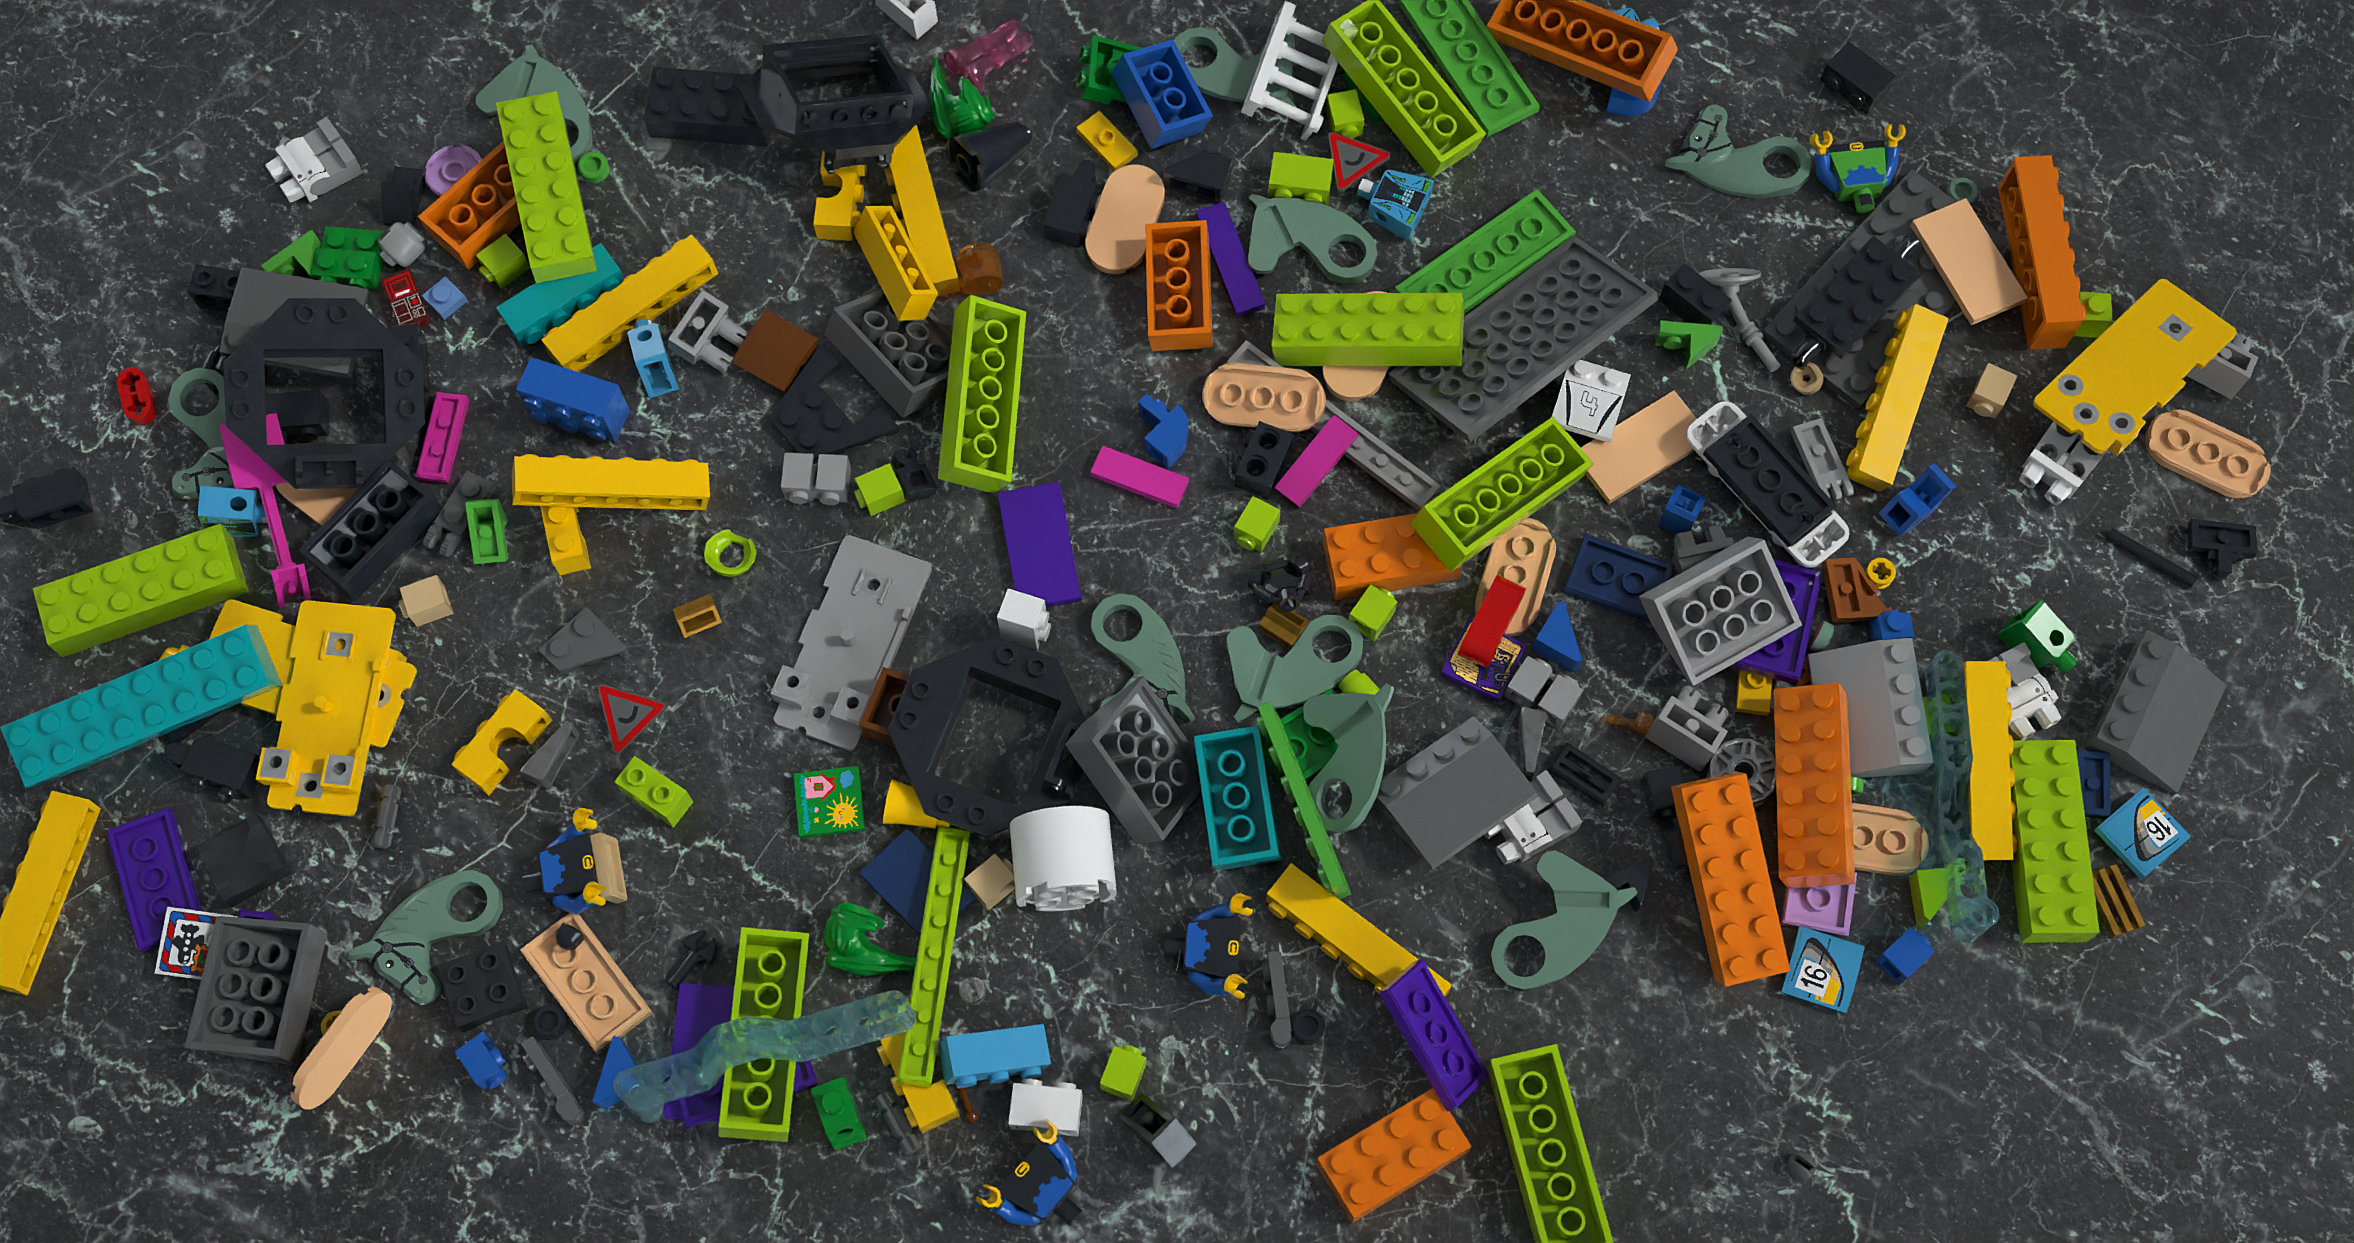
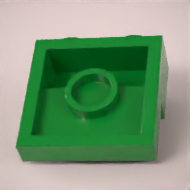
[1076,35,1142,105]
[310,226,385,291]

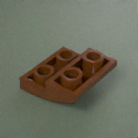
[732,310,820,392]

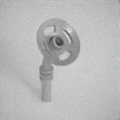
[1699,268,1780,372]

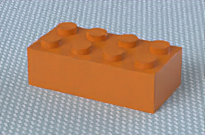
[418,141,521,270]
[1145,220,1213,351]
[1322,513,1462,601]
[1316,1088,1471,1223]

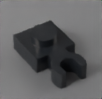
[892,448,937,501]

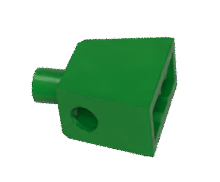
[1996,600,2078,674]
[811,1076,868,1151]

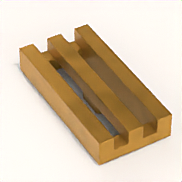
[2092,864,2145,938]

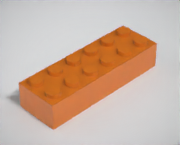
[1487,0,1678,102]
[1998,155,2086,350]
[1774,683,1855,888]
[1671,772,1790,987]

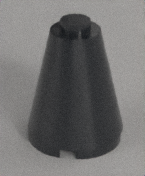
[946,122,1032,192]

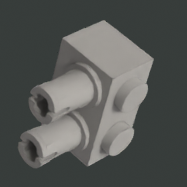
[667,289,749,374]
[2186,335,2259,399]
[1645,686,1729,772]

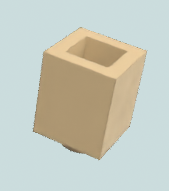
[1966,363,2017,419]
[398,575,454,627]
[964,854,1015,911]

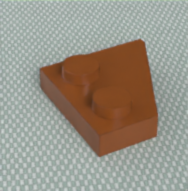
[1821,558,1893,623]

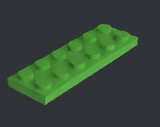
[1397,0,1540,137]
[1395,189,1576,314]
[1256,701,1352,899]

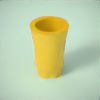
[883,779,951,829]

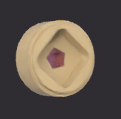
[1790,362,1823,395]

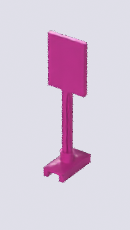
[219,413,312,608]

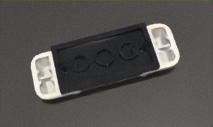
[1686,401,1849,567]

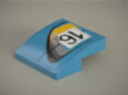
[2094,787,2191,880]
[1780,925,1865,1013]

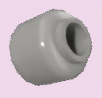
[379,222,425,267]

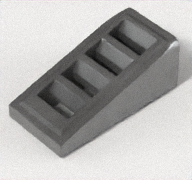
[1518,707,1547,782]
[519,721,579,790]

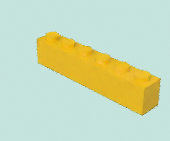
[884,125,960,297]
[541,234,718,372]
[1846,303,1949,492]
[512,454,710,510]
[1957,661,2017,861]
[0,791,101,996]
[1266,863,1452,997]

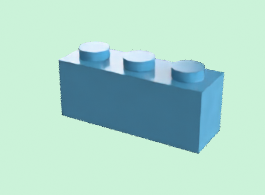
[938,1024,1051,1088]

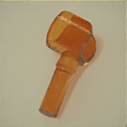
[1606,711,1654,735]

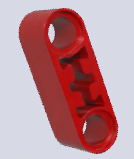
[1458,575,1527,668]

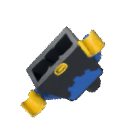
[522,808,606,915]
[1164,893,1253,999]
[976,1119,1083,1227]

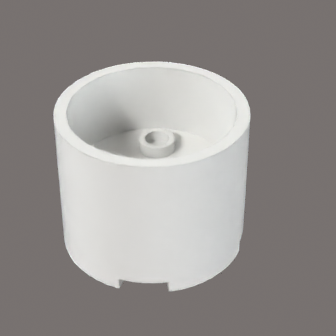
[1010,806,1117,911]

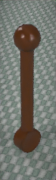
[958,1088,979,1123]

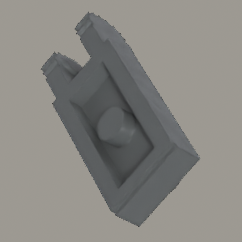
[423,471,496,557]
[1261,951,1292,1050]
[521,1037,585,1125]

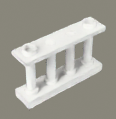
[1241,1,1338,141]

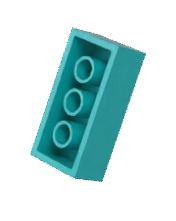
[1194,725,1283,871]

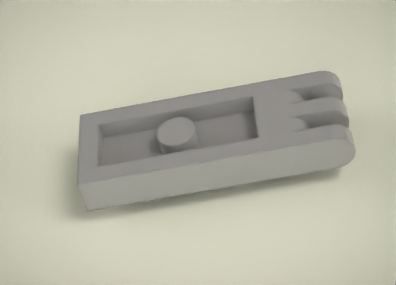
[1790,418,1854,500]

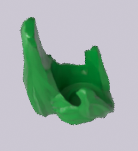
[930,57,995,139]
[823,902,917,977]

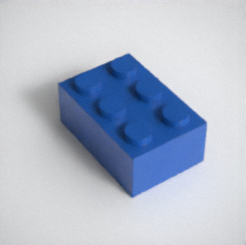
[1111,39,1213,149]
[516,357,630,443]

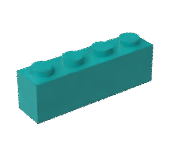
[496,243,624,348]

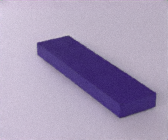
[1196,202,1265,318]

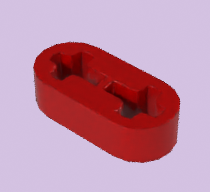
[117,367,156,426]

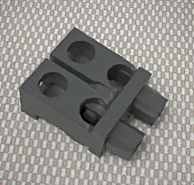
[1671,525,1734,576]

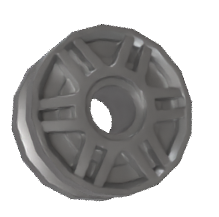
[1706,738,1776,809]

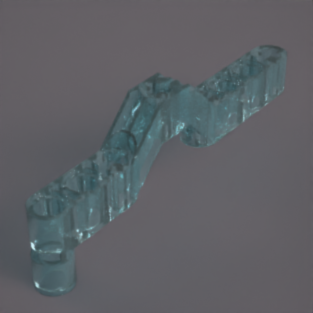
[1925,650,1999,943]
[613,990,916,1123]

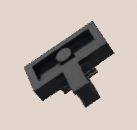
[2188,519,2257,580]

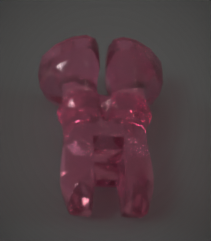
[943,19,1034,94]

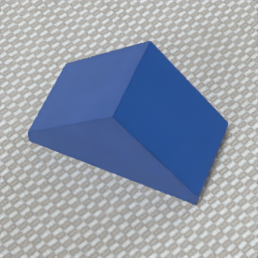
[1658,484,1707,534]
[1532,601,1582,672]
[592,1036,648,1109]

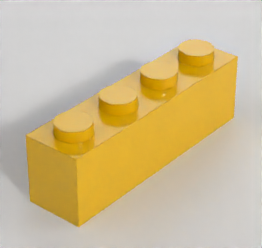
[853,206,938,321]

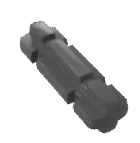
[371,784,402,849]
[875,1091,920,1156]

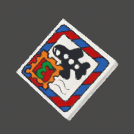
[155,907,238,980]

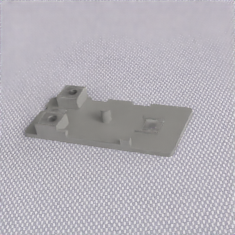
[770,535,932,751]

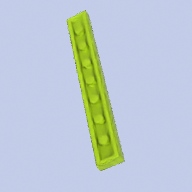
[897,826,971,1088]

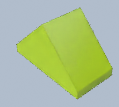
[1909,867,1969,928]

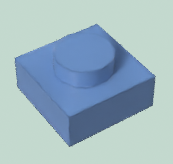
[422,277,468,320]

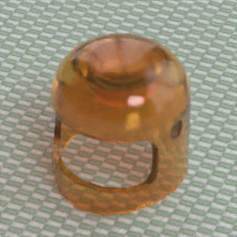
[957,243,1003,296]

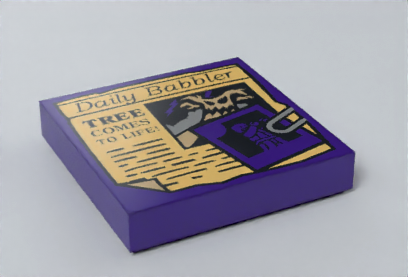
[1440,618,1526,703]

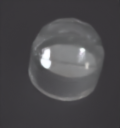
[959,977,987,1005]

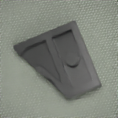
[538,607,629,675]

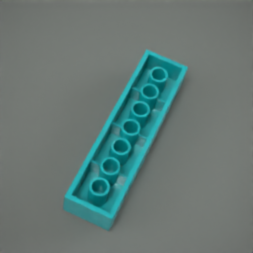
[0,625,282,788]

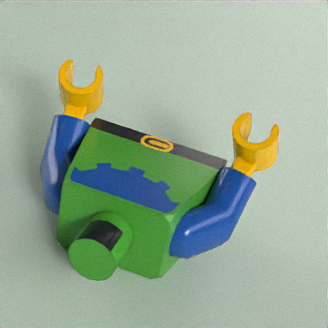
[1809,124,1906,213]

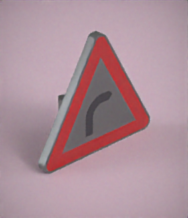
[1328,132,1390,192]
[598,684,666,754]

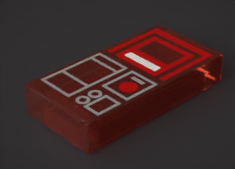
[380,268,432,327]

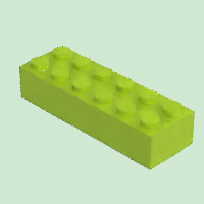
[1322,0,1486,179]
[496,91,597,284]
[1272,293,1464,366]
[938,295,1026,494]
[1410,417,1594,572]
[33,523,249,657]
[2009,740,2100,943]
[718,927,809,1142]
[1487,1044,1614,1243]

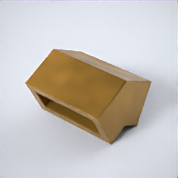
[673,594,722,638]
[1258,604,1310,650]

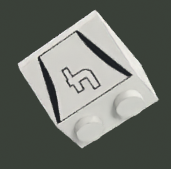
[1552,360,1631,443]

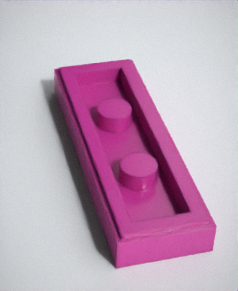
[415,392,469,484]
[1275,415,1359,508]
[1090,445,1189,509]

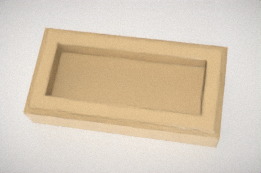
[590,832,627,904]

